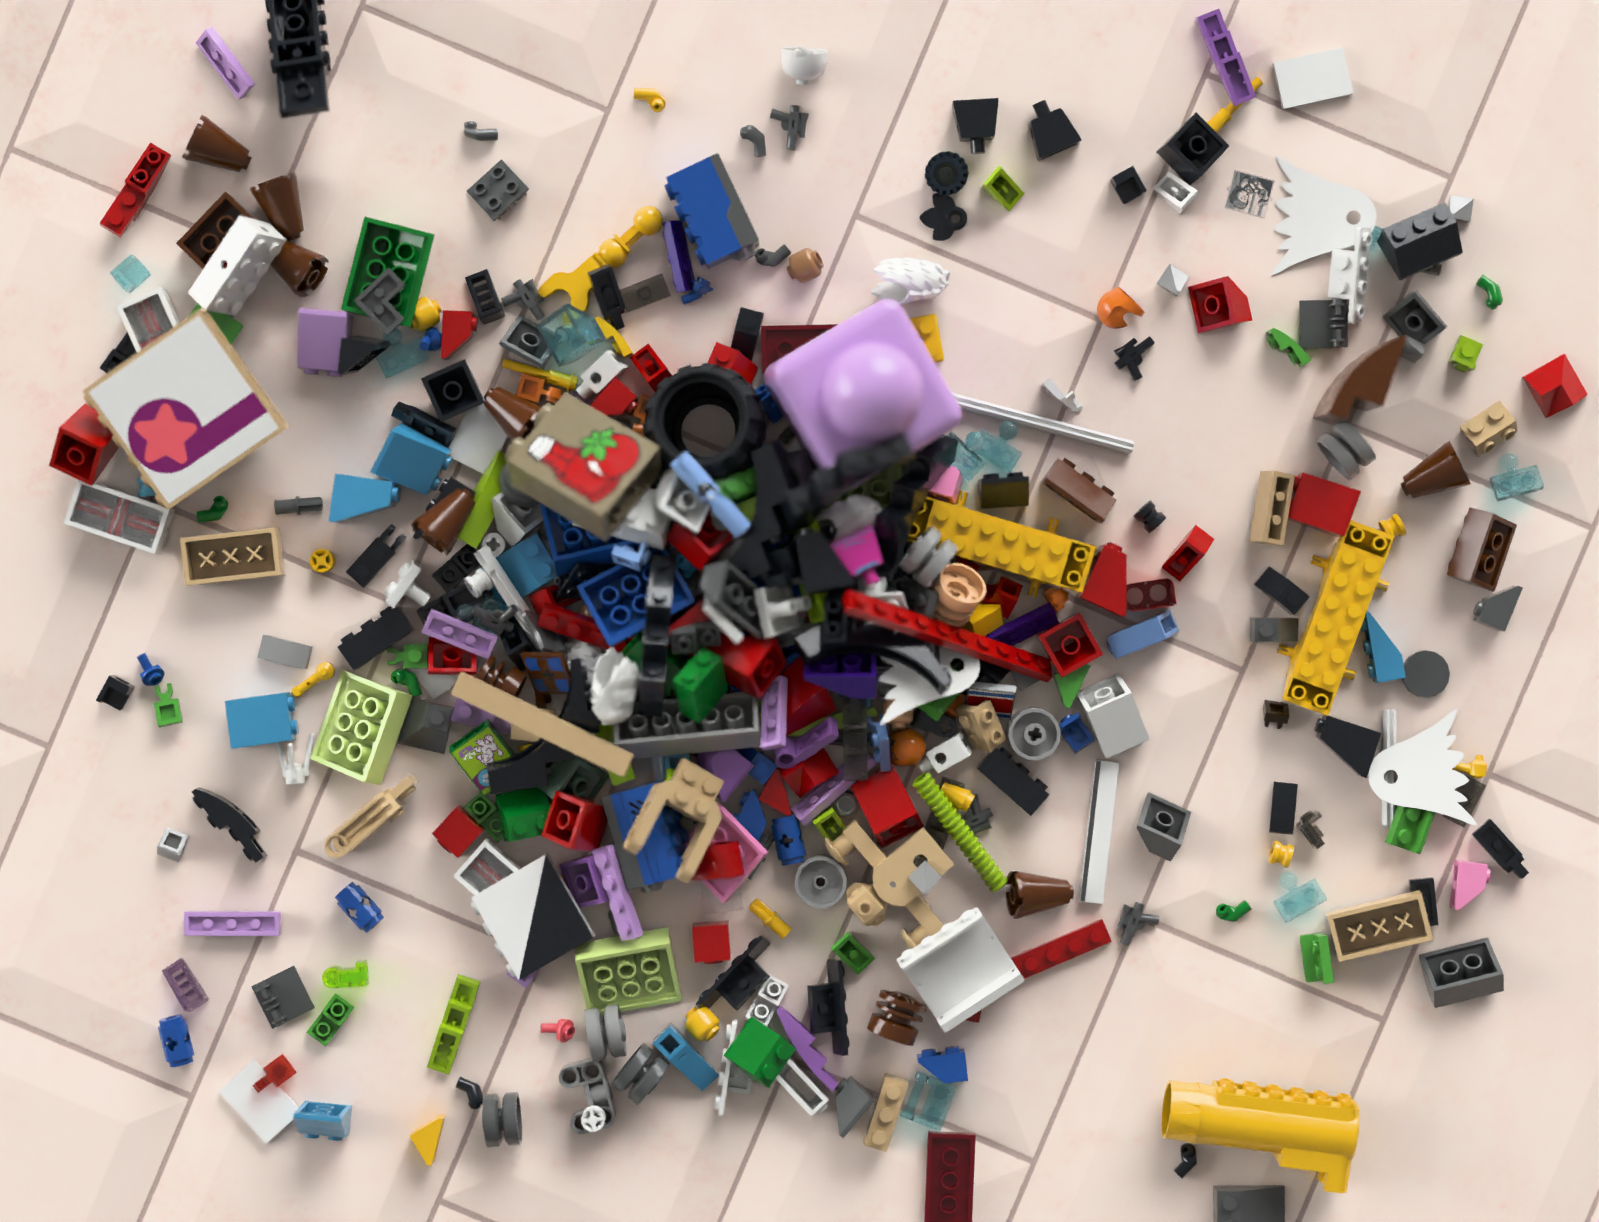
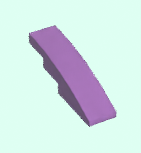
[1196,8,1256,106]
[776,1004,838,1091]

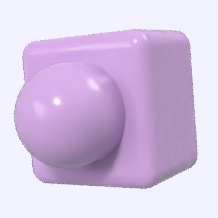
[764,299,961,488]

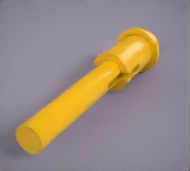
[1207,77,1263,134]
[502,358,578,392]

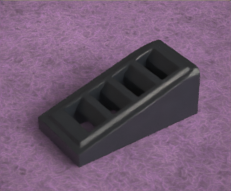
[465,269,505,324]

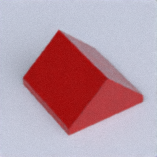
[428,637,476,675]

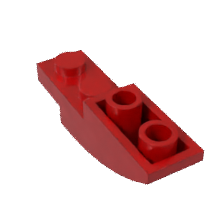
[100,142,171,238]

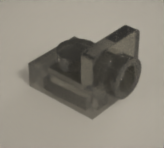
[1296,810,1325,849]

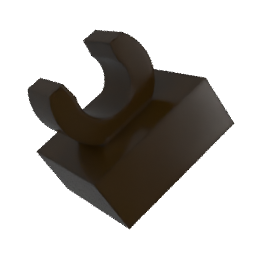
[1263,700,1289,729]

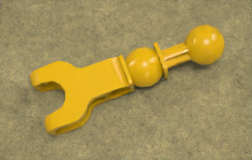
[538,206,664,325]

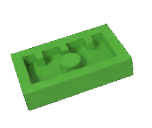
[1385,806,1435,854]
[1299,932,1334,984]

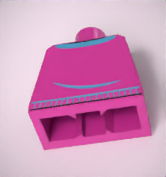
[829,525,883,587]

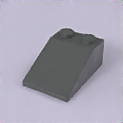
[1213,1185,1285,1222]

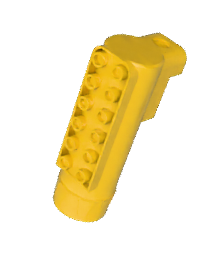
[1161,1078,1360,1193]

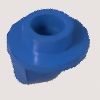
[681,276,713,305]
[419,327,442,351]
[137,653,165,686]

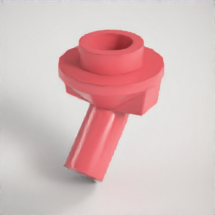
[540,1019,575,1043]

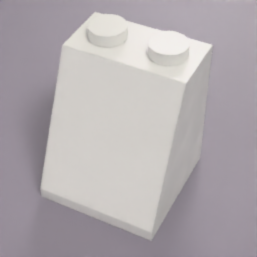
[1077,673,1150,759]

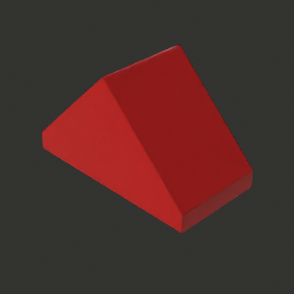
[758,767,792,816]

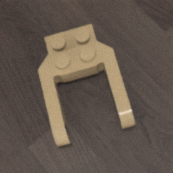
[623,758,724,883]
[324,774,418,858]

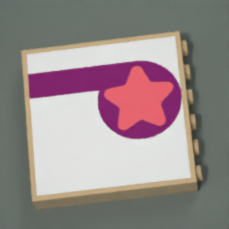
[82,307,289,510]

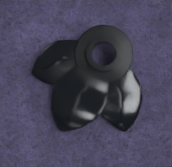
[919,193,967,241]

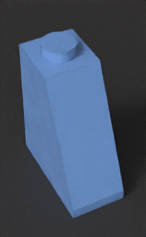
[1106,609,1179,659]

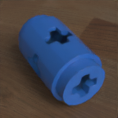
[771,814,806,866]
[335,882,384,933]
[158,1014,194,1067]

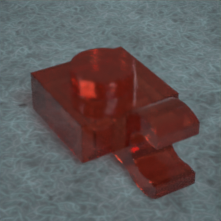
[253,1054,297,1093]

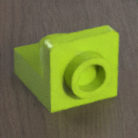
[1448,335,1483,373]

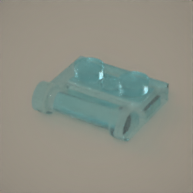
[900,1071,957,1131]

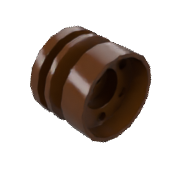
[475,655,528,698]
[867,990,927,1046]

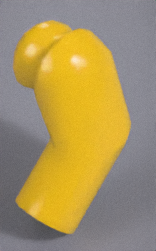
[634,88,666,113]

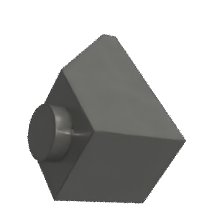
[1473,586,1523,632]
[1250,617,1298,642]

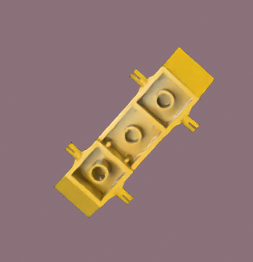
[907,490,1096,598]
[1277,520,1395,716]

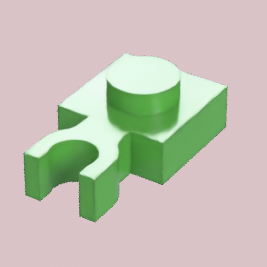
[387,644,428,669]
[154,683,183,728]

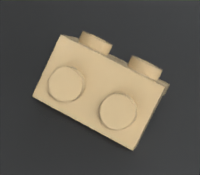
[1460,401,1518,457]
[956,700,1006,752]

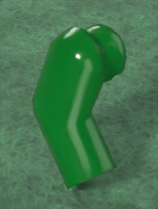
[1476,275,1503,310]
[197,496,228,523]
[391,669,422,698]

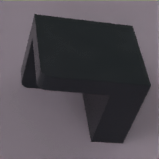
[1110,166,1147,204]
[96,675,135,710]

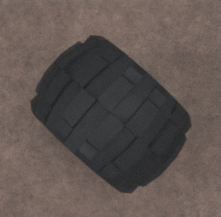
[643,363,767,486]

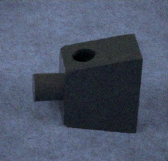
[952,98,999,154]
[1029,100,1082,161]

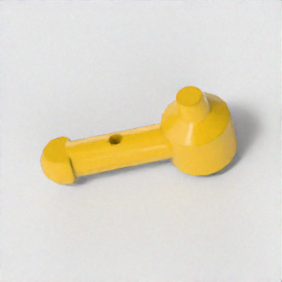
[292,662,336,698]
[1452,755,1487,779]

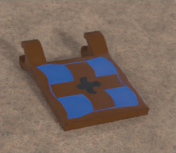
[521,652,571,709]

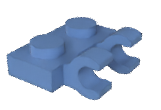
[867,714,891,772]

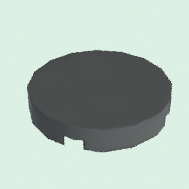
[1402,650,1450,698]

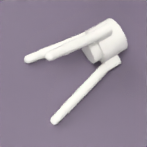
[275,733,314,784]

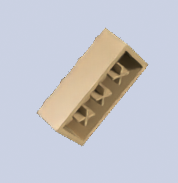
[180,527,285,586]
[1326,890,1433,962]

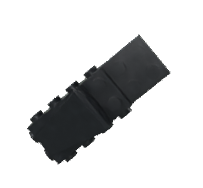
[265,0,331,118]

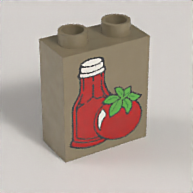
[505,392,663,541]

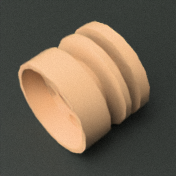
[930,563,986,627]

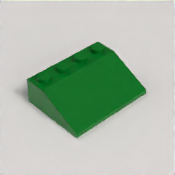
[341,217,435,328]

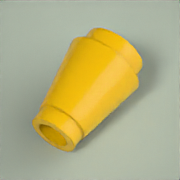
[940,782,975,812]

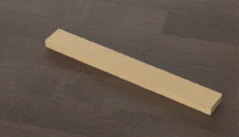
[451,672,635,777]

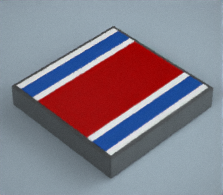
[964,682,1016,720]

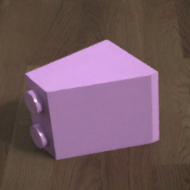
[298,308,353,377]

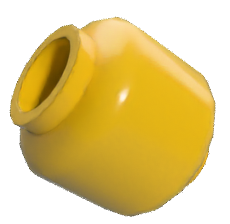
[411,297,442,332]
[685,1007,720,1042]

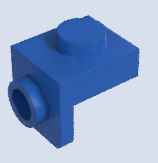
[756,384,783,424]
[1059,713,1095,754]

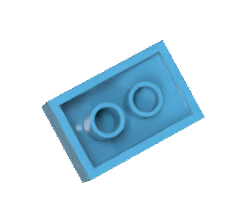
[480,533,556,610]
[293,1101,352,1141]

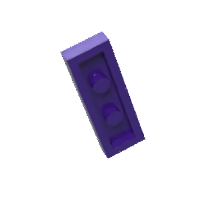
[662,221,695,293]
[987,602,1059,646]

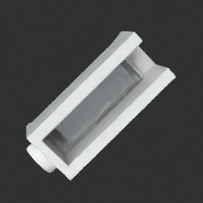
[775,1057,829,1117]

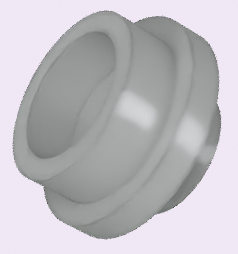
[834,793,858,816]

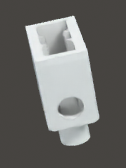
[576,350,630,400]
[918,729,974,773]

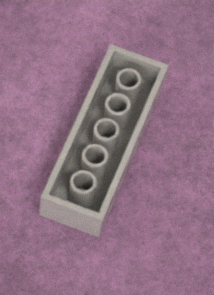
[614,692,761,759]

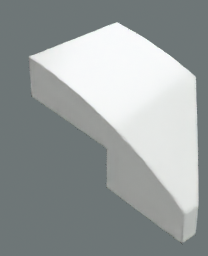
[1041,377,1083,412]

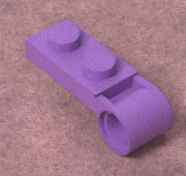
[775,716,838,769]

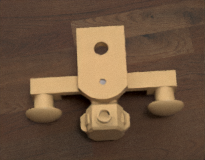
[825,819,954,949]

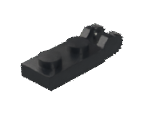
[346,524,407,588]

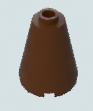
[182,115,252,172]
[250,172,304,241]
[270,241,329,298]
[484,387,542,442]
[1400,441,1471,498]
[411,488,476,555]
[1006,871,1074,919]

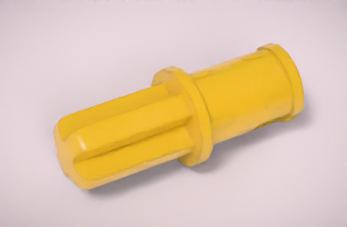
[748,898,792,939]

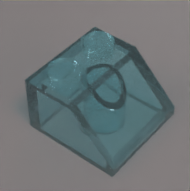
[536,303,606,367]

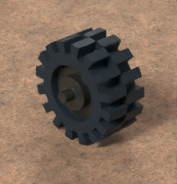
[925,151,969,196]

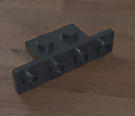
[695,936,771,1011]
[807,959,850,1056]

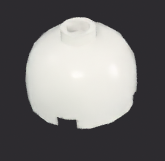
[781,47,828,85]

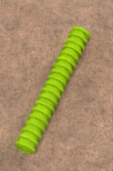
[912,773,1008,892]

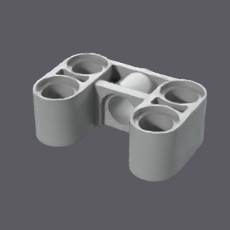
[559,1058,616,1134]

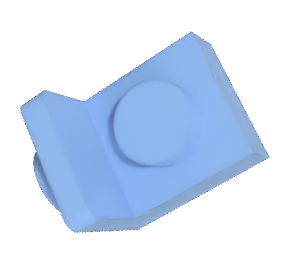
[611,541,651,571]

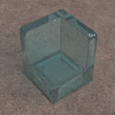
[110,254,151,293]

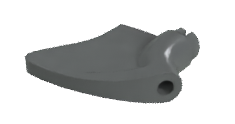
[521,610,568,661]

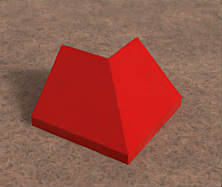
[1522,353,1588,418]
[779,747,840,798]

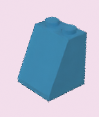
[371,423,452,495]
[329,474,401,523]
[225,692,299,749]

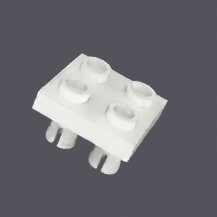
[384,559,431,608]
[754,586,812,638]

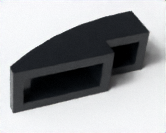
[416,584,494,625]

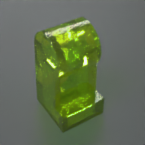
[322,960,369,988]

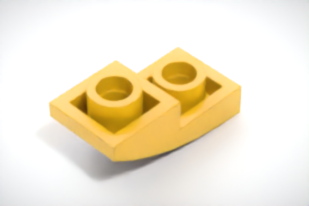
[593,316,633,358]

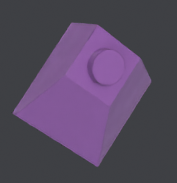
[697,749,754,802]

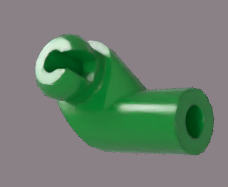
[1216,900,1252,922]

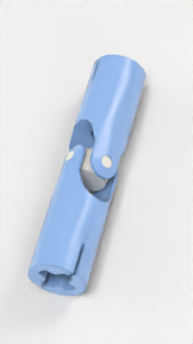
[671,452,751,538]

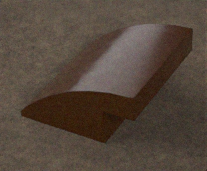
[1313,335,1407,424]

